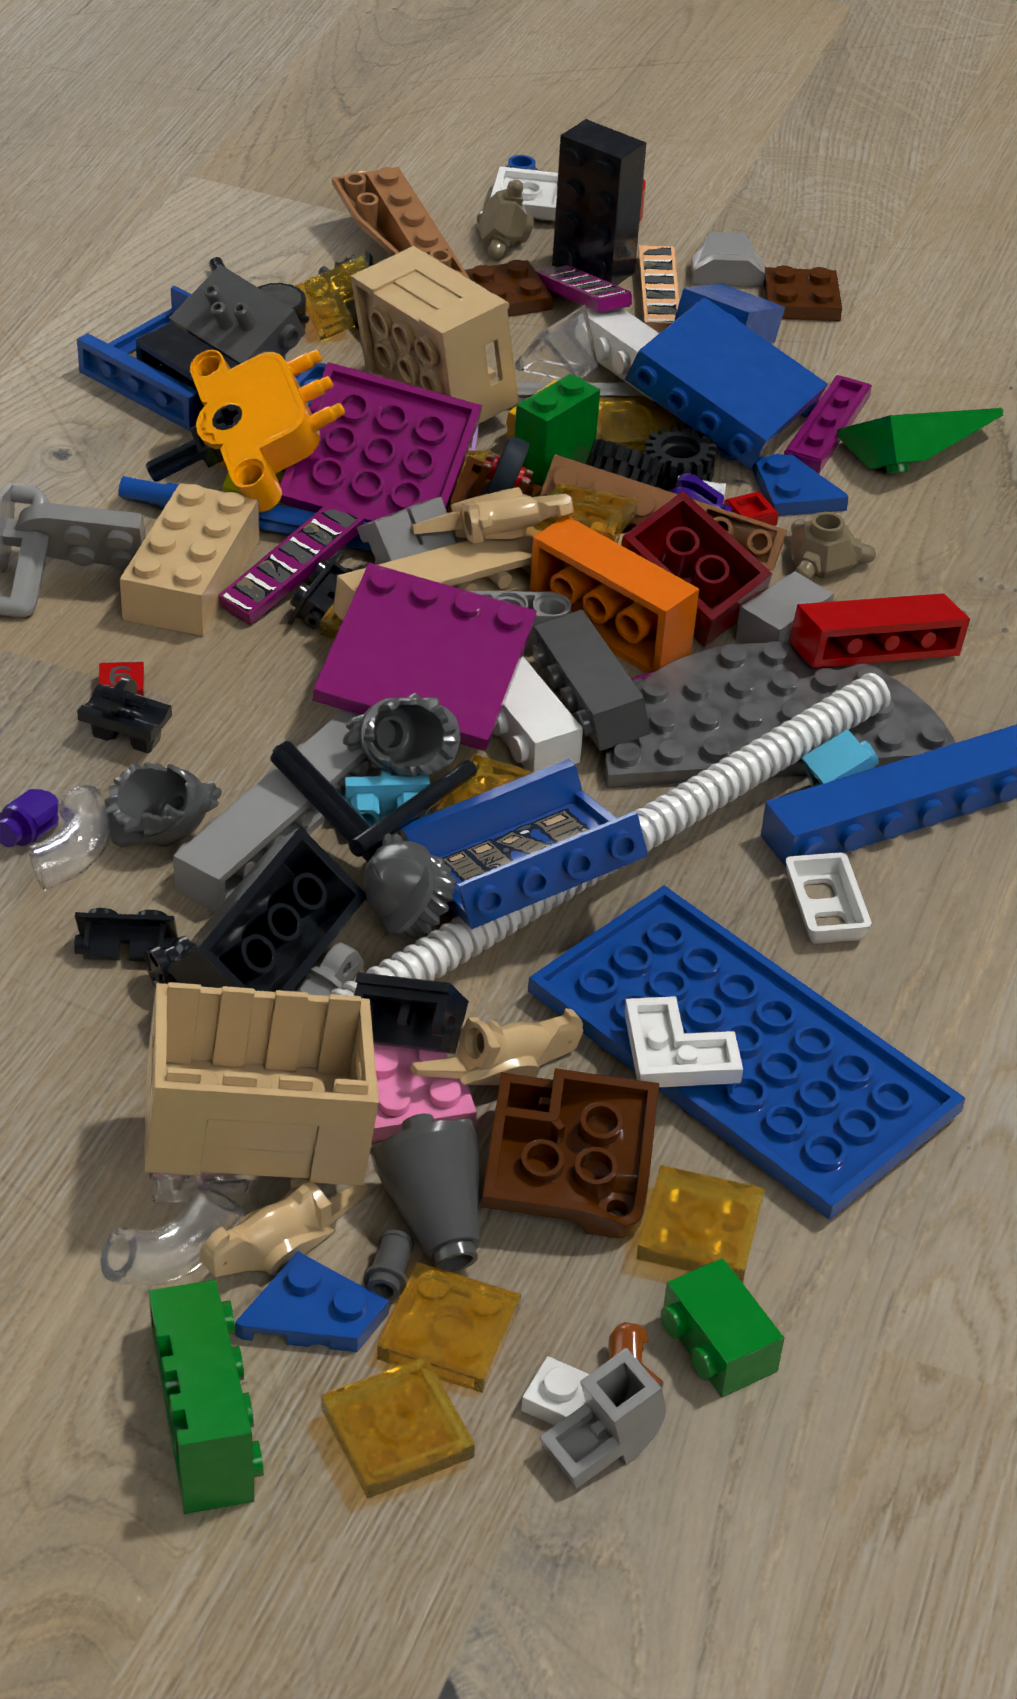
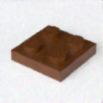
[465,260,553,317]
[764,265,842,321]

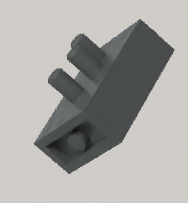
[169,265,306,364]

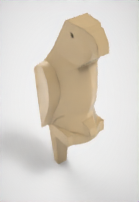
[412,487,574,543]
[410,1009,583,1085]
[199,1178,369,1277]

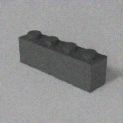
[532,609,650,751]

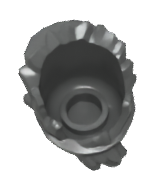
[342,693,460,777]
[104,762,222,847]
[363,833,456,939]

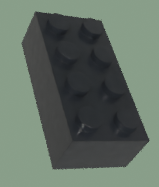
[552,119,647,285]
[166,826,365,992]

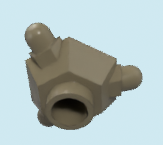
[477,179,534,259]
[790,512,876,580]

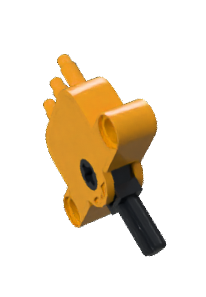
[146,350,345,512]

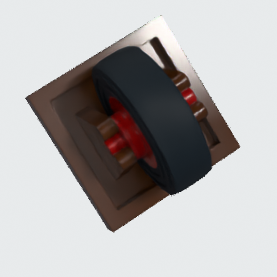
[446,436,543,513]

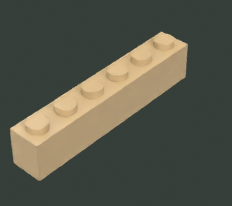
[333,519,552,621]

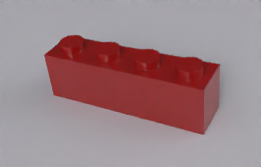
[788,593,970,668]

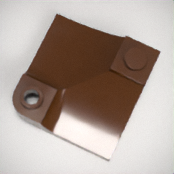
[481,1068,659,1238]

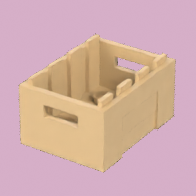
[351,246,519,424]
[144,982,379,1186]

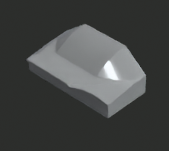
[691,232,765,287]

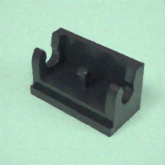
[354,972,469,1054]

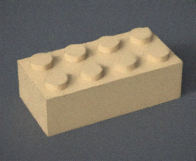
[120,483,260,637]

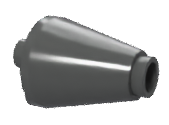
[370,1113,480,1273]

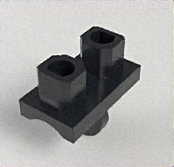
[77,677,172,753]

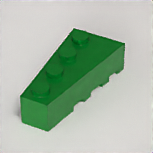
[148,1279,264,1514]

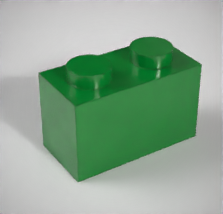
[661,1258,784,1398]

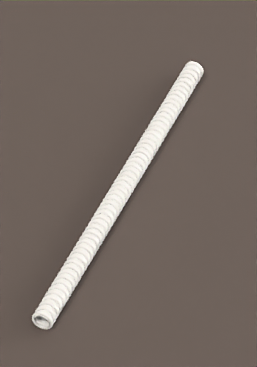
[330,673,891,996]

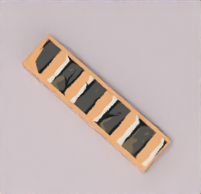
[638,245,679,333]

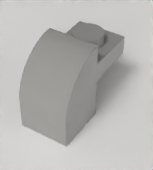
[540,1348,666,1489]

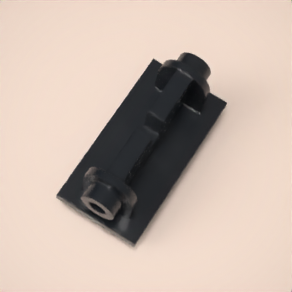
[287,550,353,629]
[74,908,178,961]

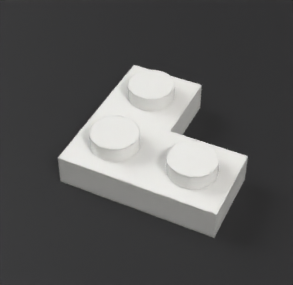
[624,996,743,1087]

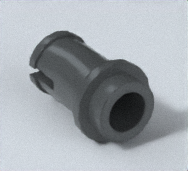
[363,1229,414,1302]

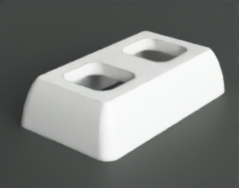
[786,853,872,944]

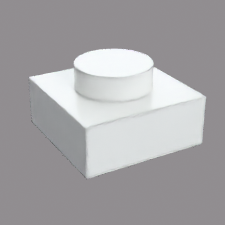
[521,1356,589,1426]

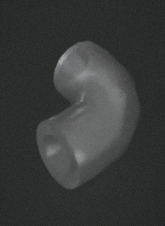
[28,785,112,891]
[100,1186,245,1286]

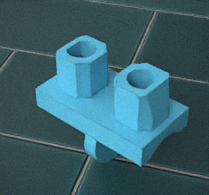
[345,768,430,826]

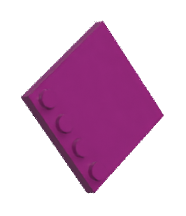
[278,362,482,523]
[312,563,537,752]

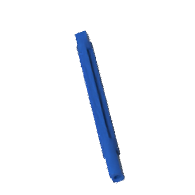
[118,476,373,553]

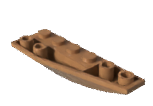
[332,167,471,280]
[540,454,787,571]

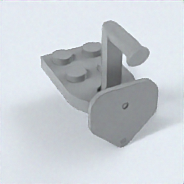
[0,483,146,618]

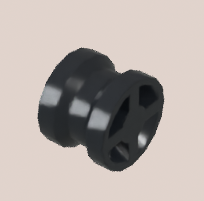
[145,936,190,988]

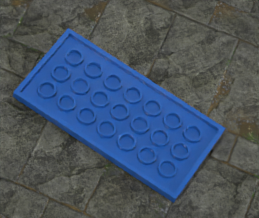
[528,885,965,1220]

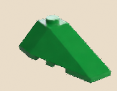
[837,408,1004,475]

